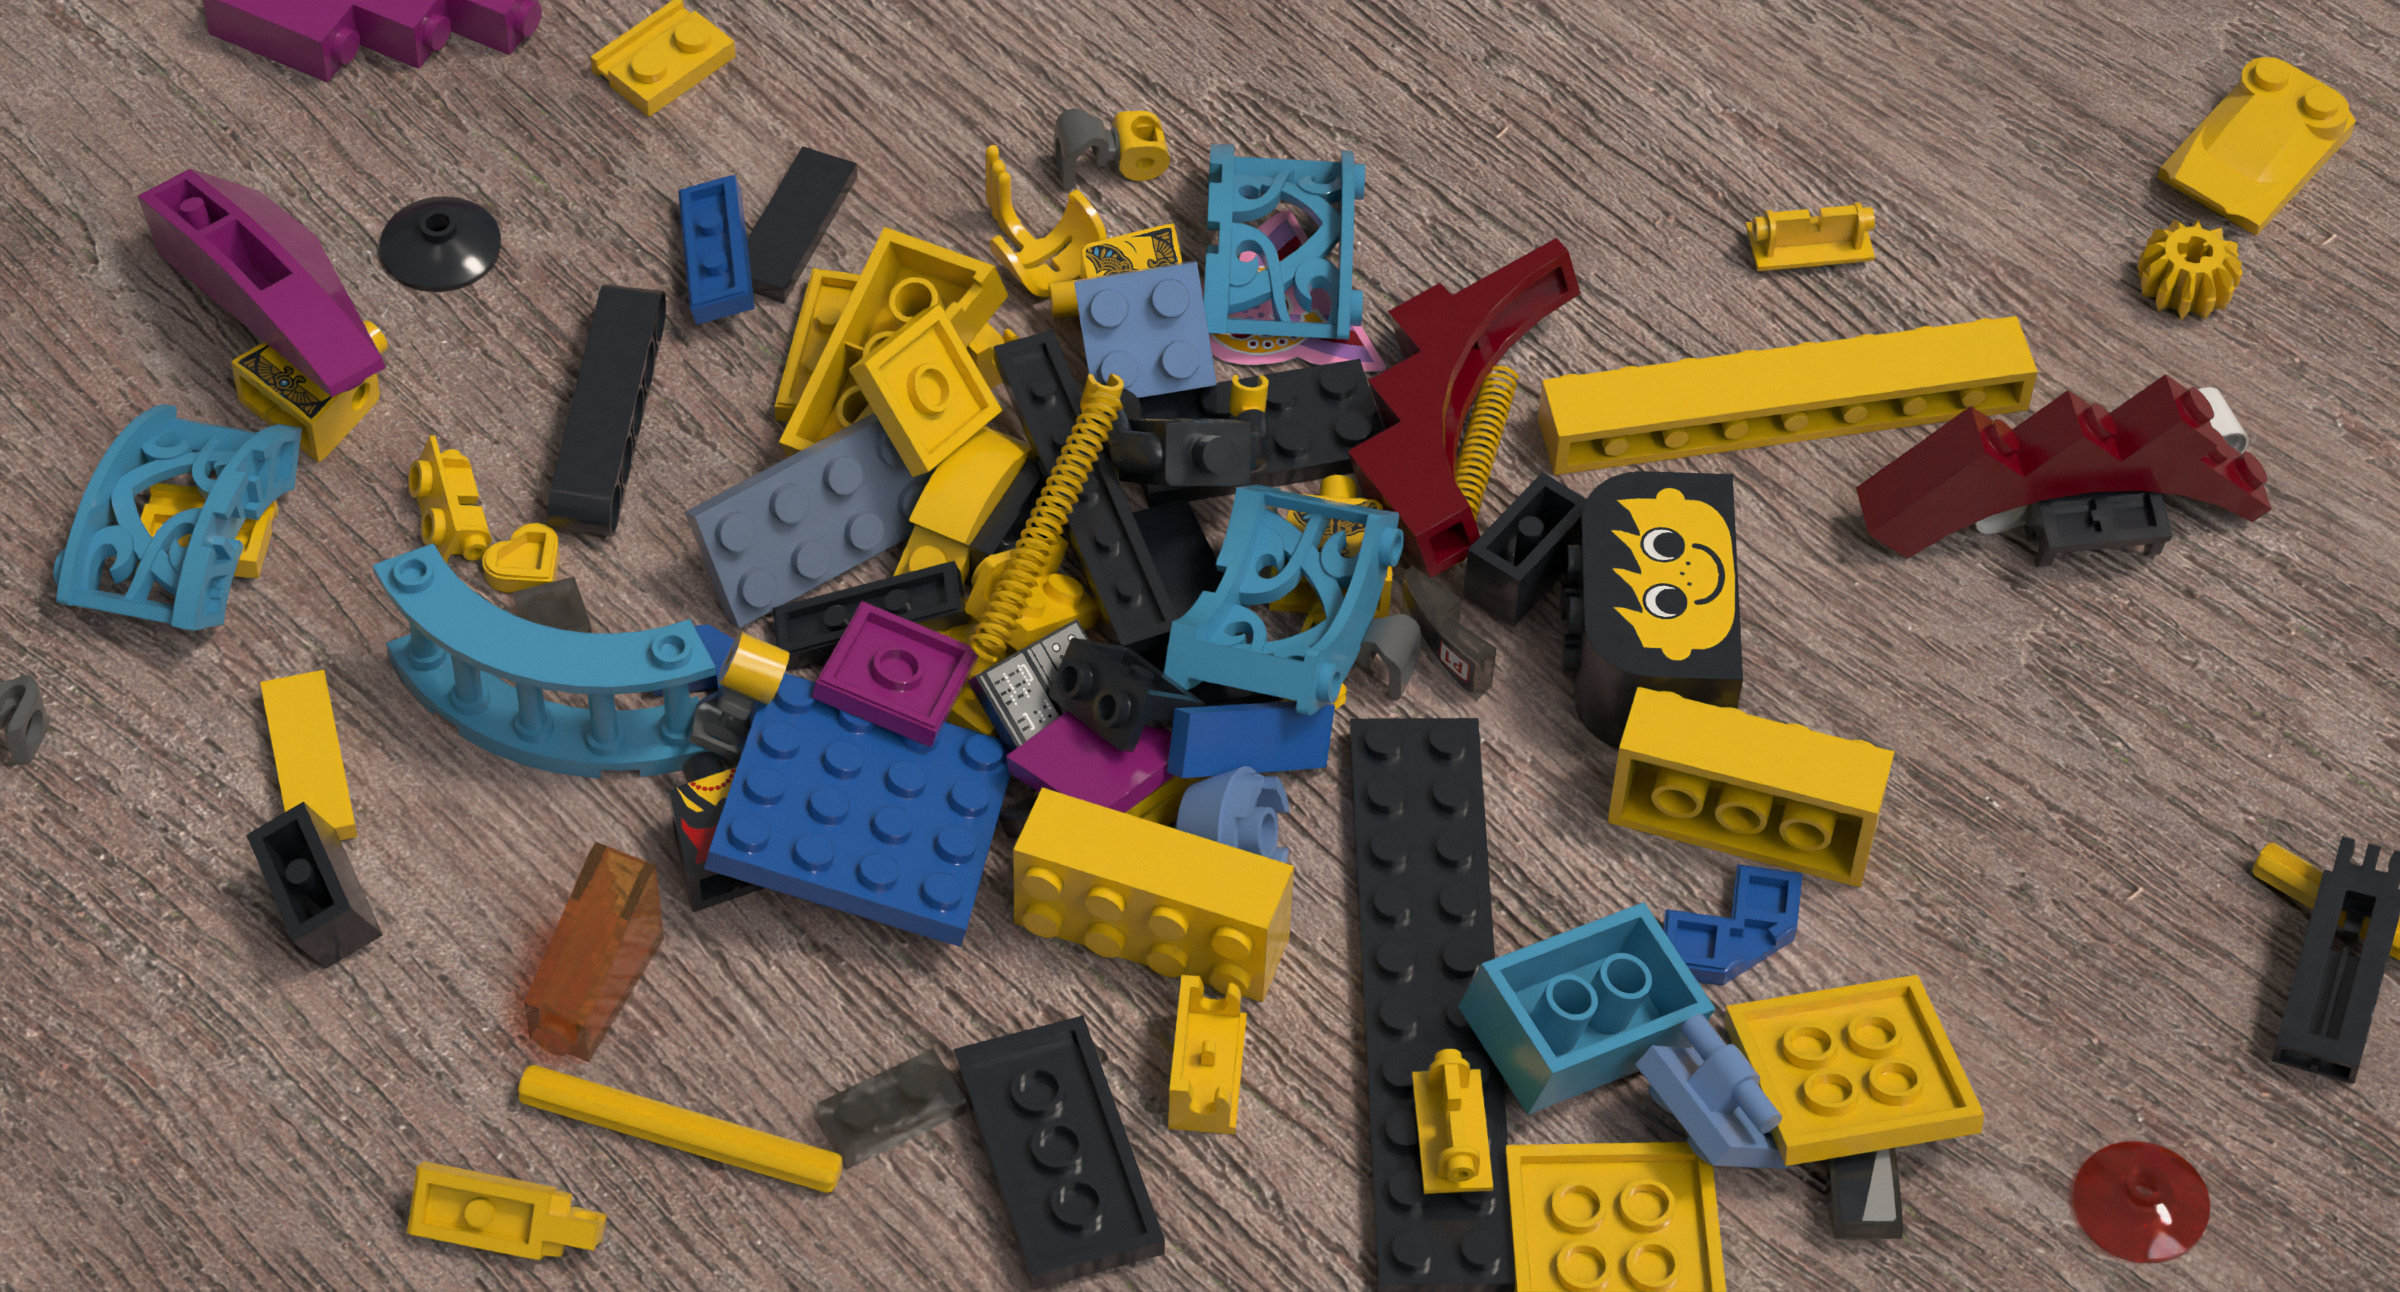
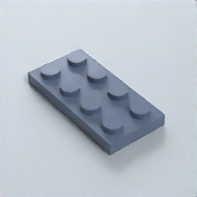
[685,413,934,628]

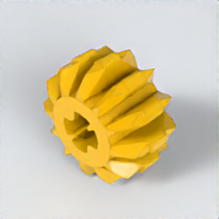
[2137,218,2242,320]

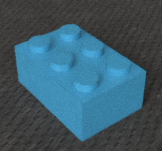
[1458,902,1715,1115]

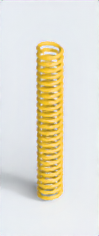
[1457,365,1519,564]

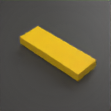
[774,268,860,422]
[260,670,358,840]

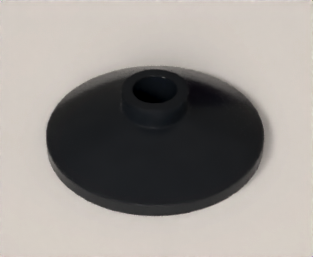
[380,196,501,292]

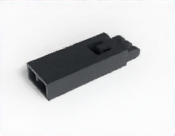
[2272,836,2400,1084]

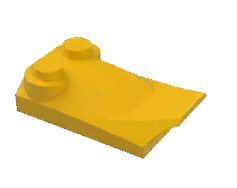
[2157,57,2356,236]

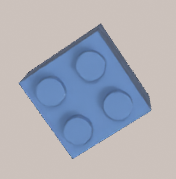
[1074,260,1217,398]

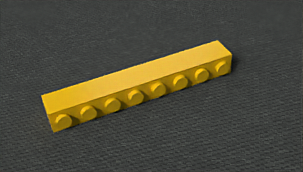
[1537,316,2038,475]

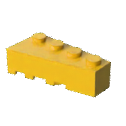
[779,227,1008,458]

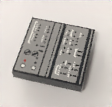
[967,619,1089,793]

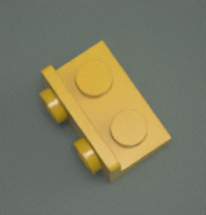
[964,535,1101,651]

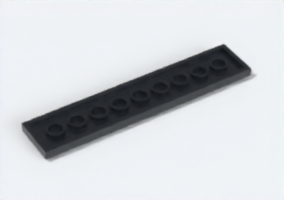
[1349,718,1515,1292]

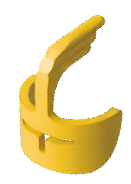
[985,145,1107,297]

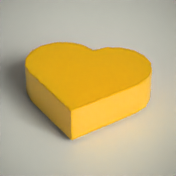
[482,523,560,595]

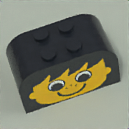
[1560,471,1743,749]

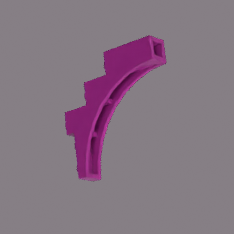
[203,0,542,83]

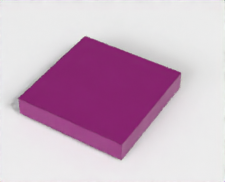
[812,601,978,747]
[1006,711,1174,813]

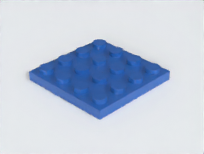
[704,673,1011,947]

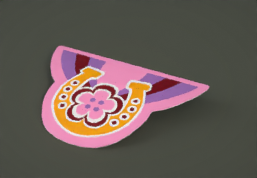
[1201,210,1387,372]

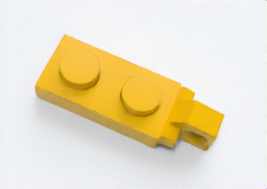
[407,1161,607,1261]

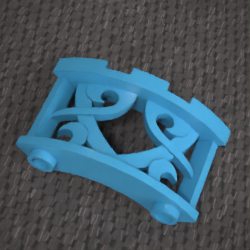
[1203,143,1365,340]
[53,404,302,631]
[1164,484,1404,716]

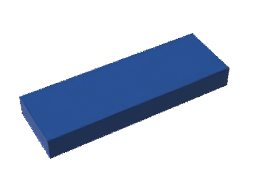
[678,175,755,325]
[1167,701,1335,778]

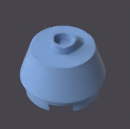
[1175,766,1290,863]

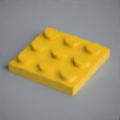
[1724,974,1984,1166]
[1505,1142,1727,1292]

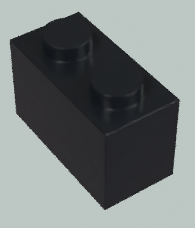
[1463,472,1587,627]
[246,802,383,968]

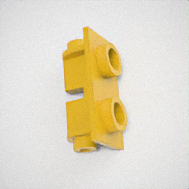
[1746,202,1875,271]
[408,435,492,563]
[1412,1049,1493,1194]

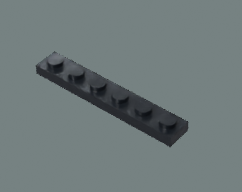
[993,330,1178,654]

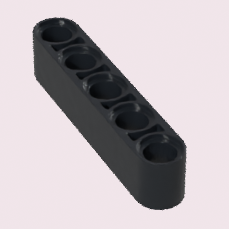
[548,284,666,537]

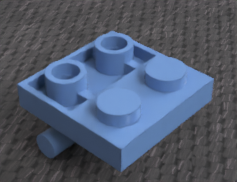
[1635,1014,1790,1169]

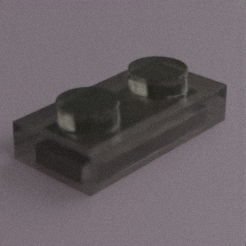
[814,1048,966,1170]

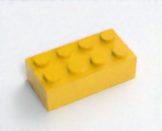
[1607,687,1895,888]
[1013,788,1294,1002]

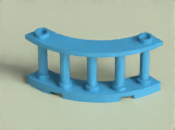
[372,543,724,778]

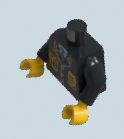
[1080,374,1272,486]

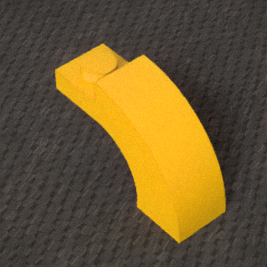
[894,426,1036,585]

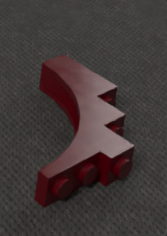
[1347,238,1581,578]
[1856,374,2272,559]

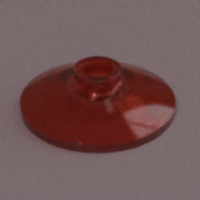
[2072,1141,2210,1264]

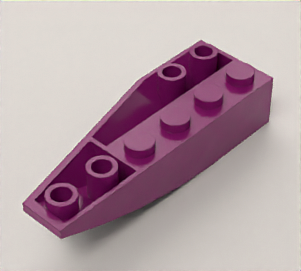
[138,169,386,397]

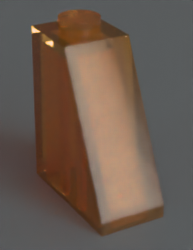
[524,842,664,1062]

